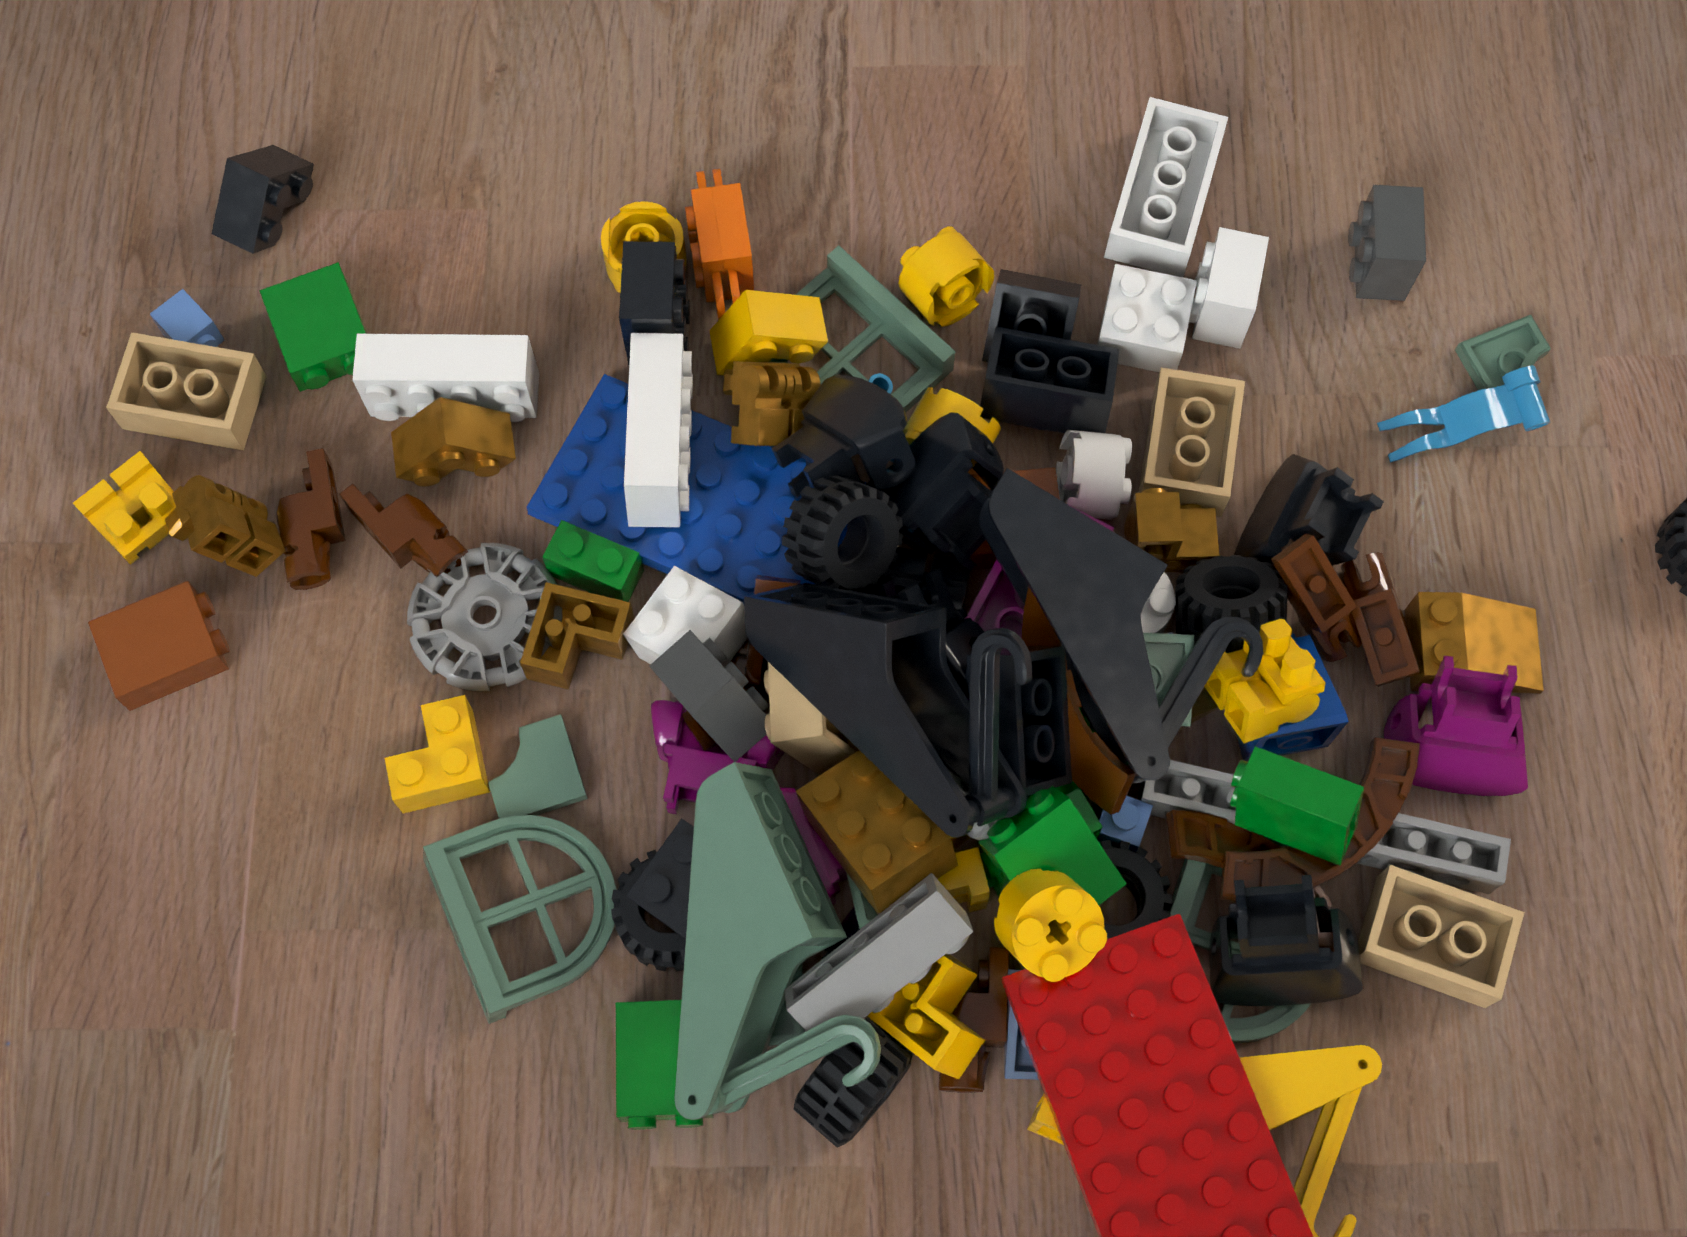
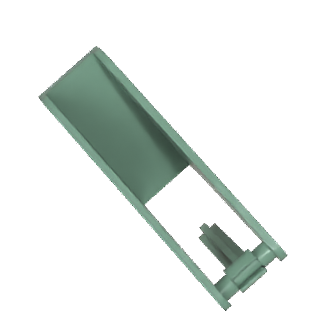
[674,762,881,1120]

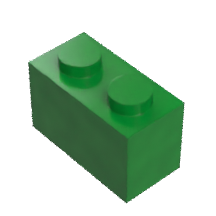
[542,520,644,602]

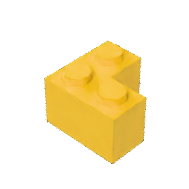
[709,290,828,375]
[384,695,490,814]
[867,953,985,1079]

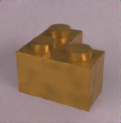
[391,397,516,487]
[1124,488,1219,572]
[520,582,635,690]

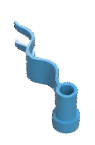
[1377,365,1550,463]

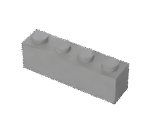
[784,873,973,1031]

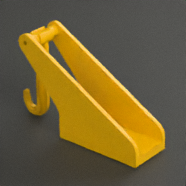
[1027,1045,1382,1237]

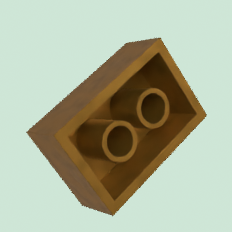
[796,750,958,915]

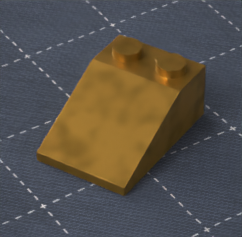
[1405,592,1544,694]

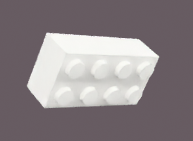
[1104,97,1228,277]
[624,333,693,527]
[353,334,539,422]

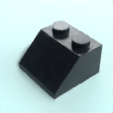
[982,269,1082,362]

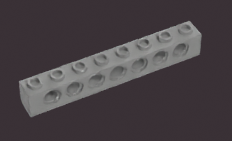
[1138,760,1511,894]

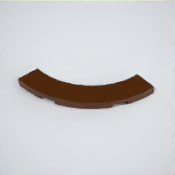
[1022,587,1136,815]
[1220,737,1420,900]
[1166,810,1364,989]

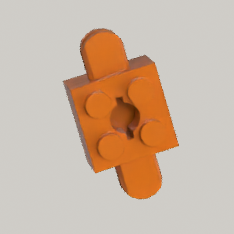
[685,169,754,320]

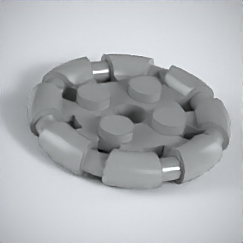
[407,543,562,692]

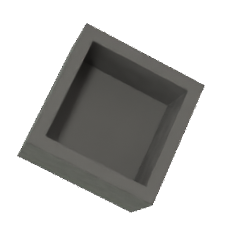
[1348,185,1426,301]
[649,630,770,762]

